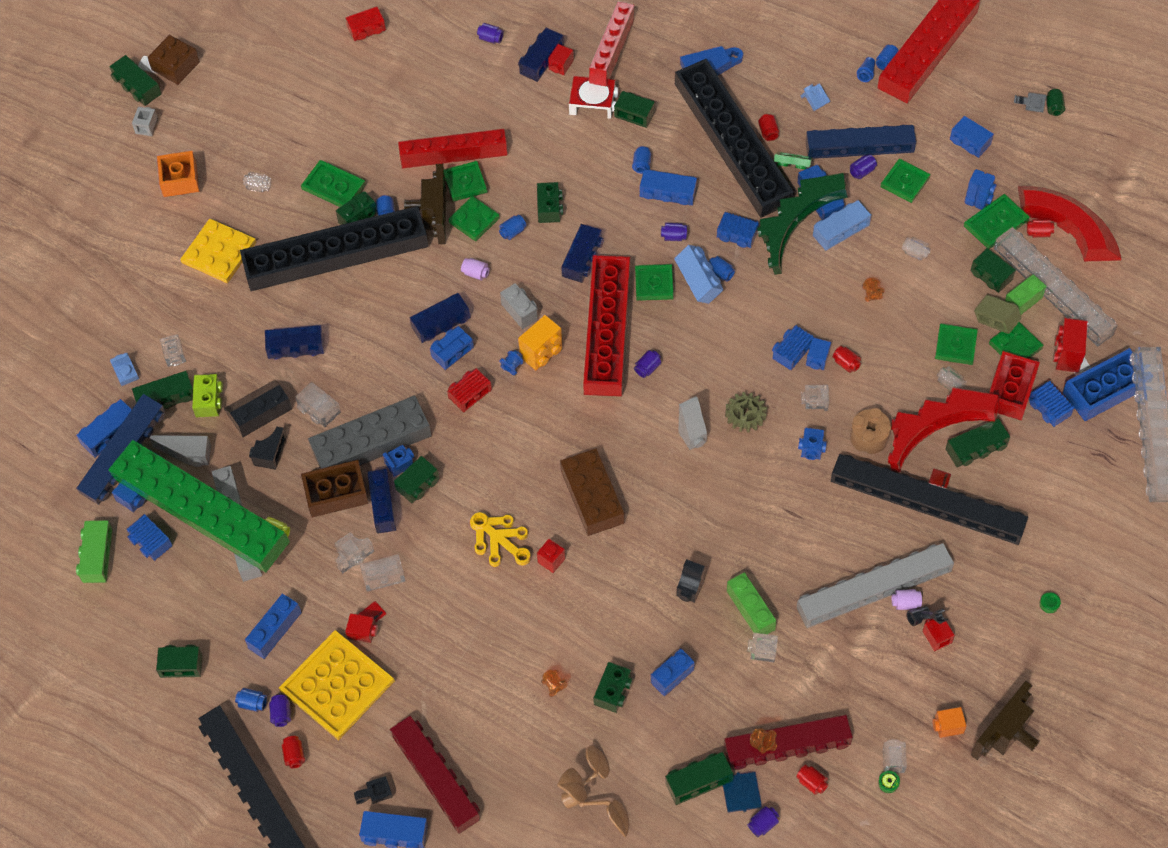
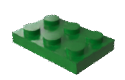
[301,160,366,207]
[964,194,1030,249]

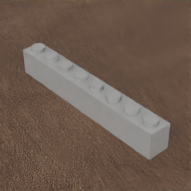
[797,543,954,628]

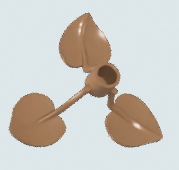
[557,745,629,837]

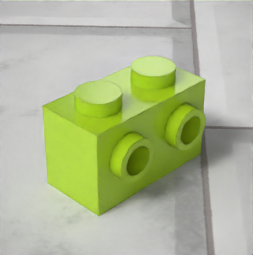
[192,374,223,417]

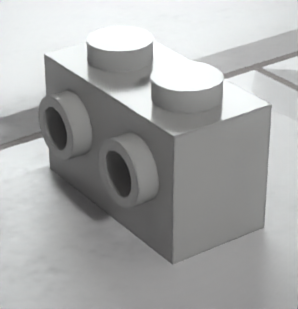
[500,283,538,330]

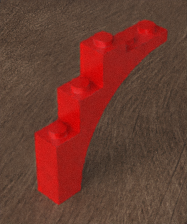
[888,388,1000,473]

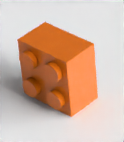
[157,151,199,197]

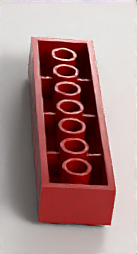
[877,0,980,104]
[583,255,630,397]

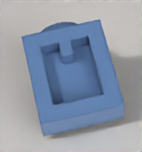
[800,83,830,111]
[110,353,139,386]

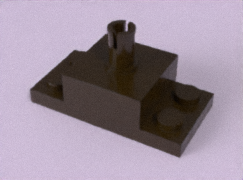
[404,164,446,245]
[971,681,1040,761]

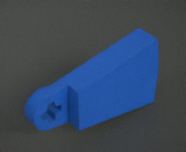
[680,46,743,76]

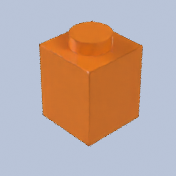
[932,707,967,738]

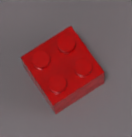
[1053,318,1088,373]

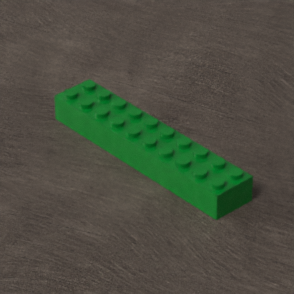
[108,440,290,573]

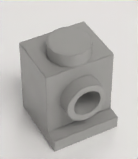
[132,107,158,136]

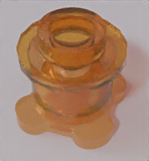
[862,277,884,302]
[541,669,567,697]
[750,728,777,753]

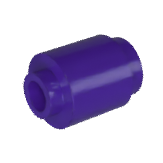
[477,23,504,44]
[850,155,877,179]
[661,223,687,242]
[634,350,661,378]
[269,695,291,727]
[747,806,779,837]

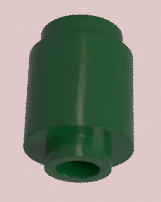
[1046,89,1066,116]

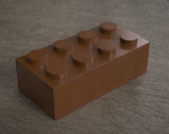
[560,448,624,536]

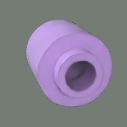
[461,258,490,281]
[891,589,922,610]

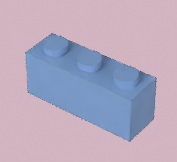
[813,200,871,251]
[674,245,724,304]

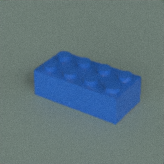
[1063,348,1152,421]

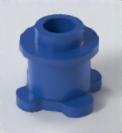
[499,350,524,376]

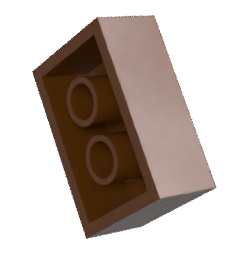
[301,460,369,518]

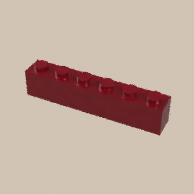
[724,715,853,770]
[389,716,480,834]

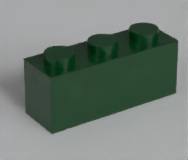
[109,55,161,106]
[132,370,193,409]
[945,418,1010,468]
[665,752,733,805]

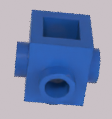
[798,428,827,460]

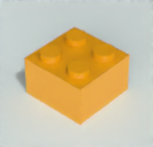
[518,315,562,371]

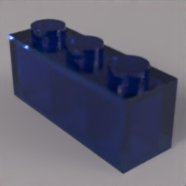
[518,28,564,82]
[561,224,604,283]
[409,293,470,343]
[265,325,324,359]
[368,469,396,534]

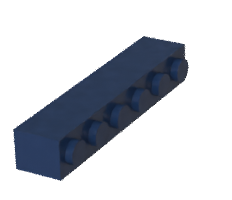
[805,125,916,159]
[76,394,165,505]

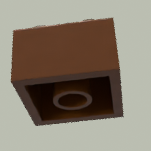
[147,34,200,85]

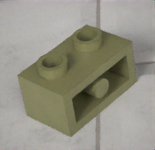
[974,295,1022,334]

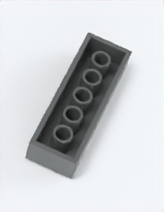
[308,395,432,469]

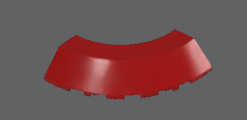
[1018,186,1122,262]

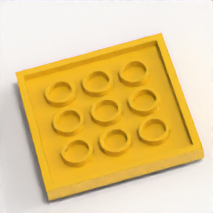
[279,630,395,741]

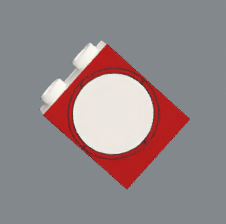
[569,76,618,118]

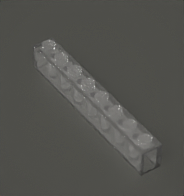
[994,227,1118,347]
[1130,347,1168,502]

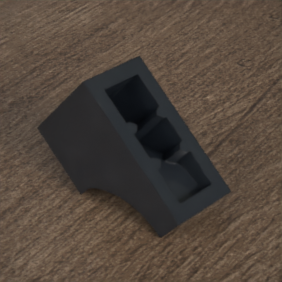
[249,426,287,470]
[676,559,705,603]

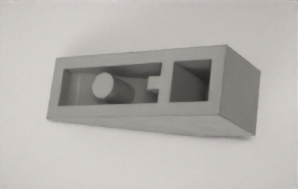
[678,396,707,450]
[150,435,211,467]

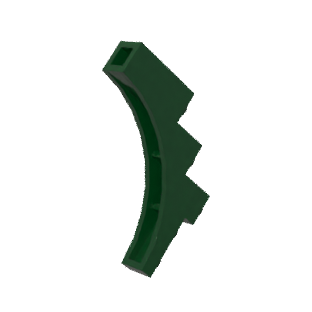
[757,173,848,275]

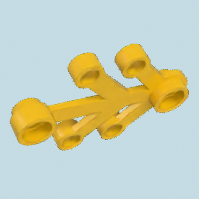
[470,512,531,567]

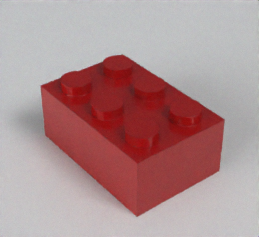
[989,351,1040,421]

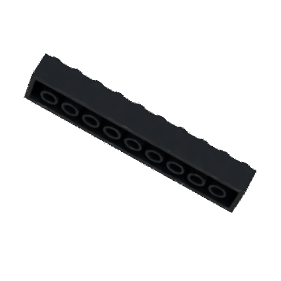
[674,59,794,218]
[240,206,428,291]

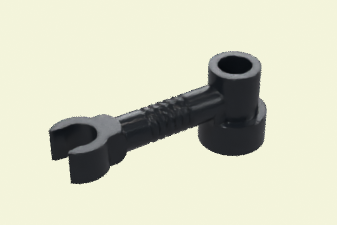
[906,606,948,626]

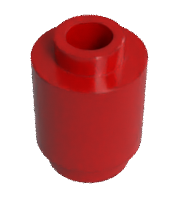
[758,114,779,141]
[1027,219,1054,238]
[832,346,861,373]
[281,736,305,769]
[796,764,829,795]

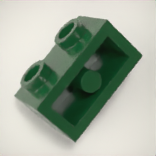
[614,91,655,128]
[537,182,563,223]
[335,191,378,225]
[970,248,1016,293]
[394,456,439,504]
[156,645,202,678]
[593,662,634,713]

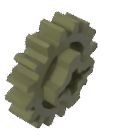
[725,392,767,433]

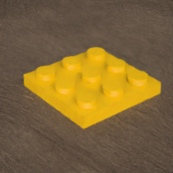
[180,218,257,283]

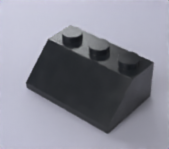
[224,381,292,437]

